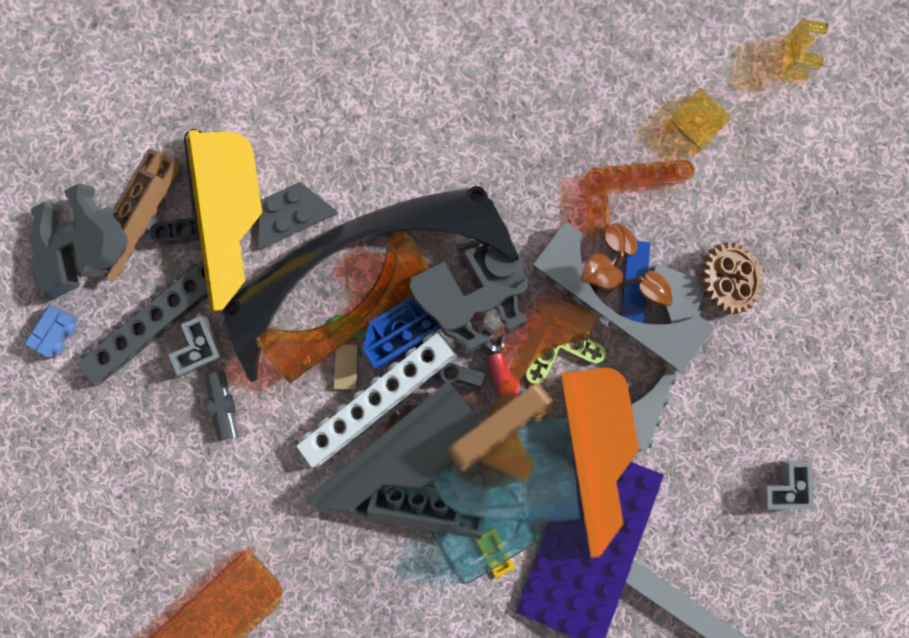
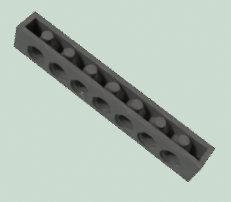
[76,261,208,385]

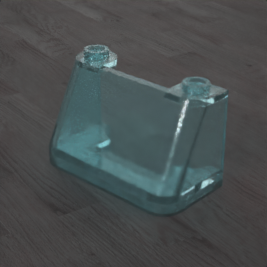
[431,485,540,584]

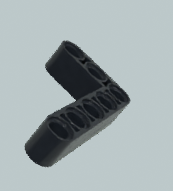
[150,129,202,245]

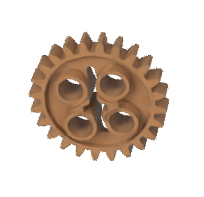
[698,242,764,315]

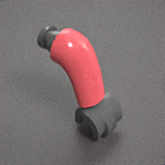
[480,329,531,403]

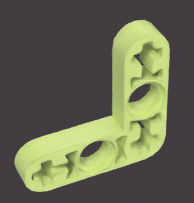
[526,324,606,384]

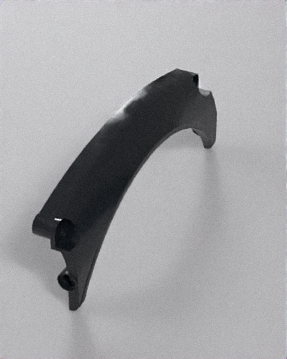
[222,186,519,383]

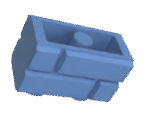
[25,305,78,358]

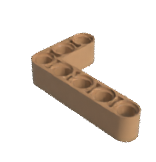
[446,383,553,471]

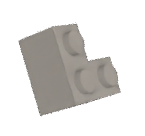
[169,316,225,376]
[759,460,814,510]

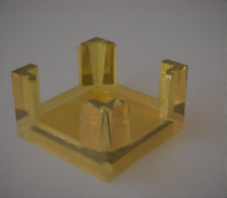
[781,19,829,80]
[665,88,733,155]

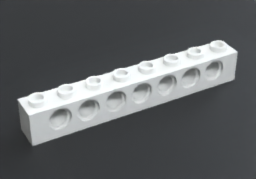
[297,333,458,468]

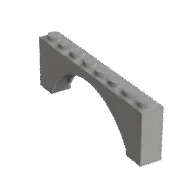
[533,222,715,373]
[631,264,707,452]

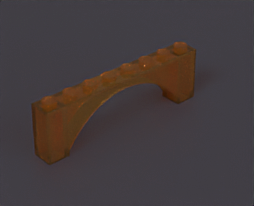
[255,230,430,384]
[475,295,598,485]

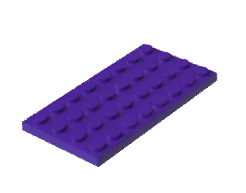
[515,454,664,638]

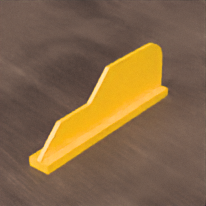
[186,130,262,313]

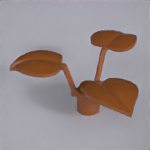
[581,223,673,306]

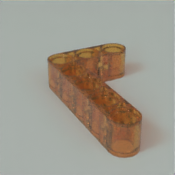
[583,160,695,234]

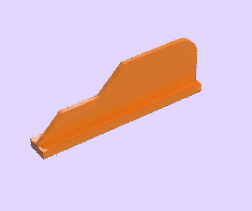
[561,367,639,558]

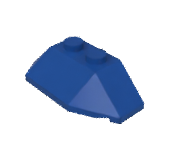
[362,299,442,369]

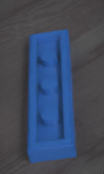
[621,241,651,323]

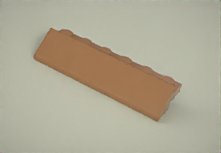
[104,148,182,281]

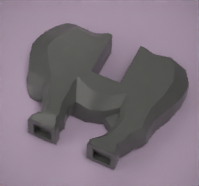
[29,183,128,300]
[409,244,528,355]

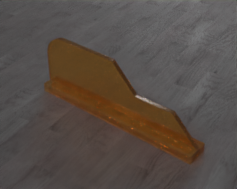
[149,546,282,638]

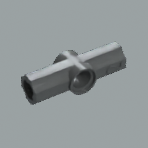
[424,355,485,392]
[205,371,238,441]

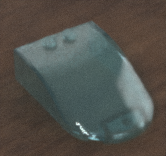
[433,418,580,522]

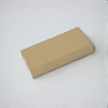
[334,344,358,390]

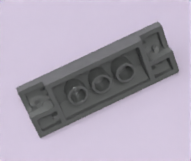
[345,481,489,539]

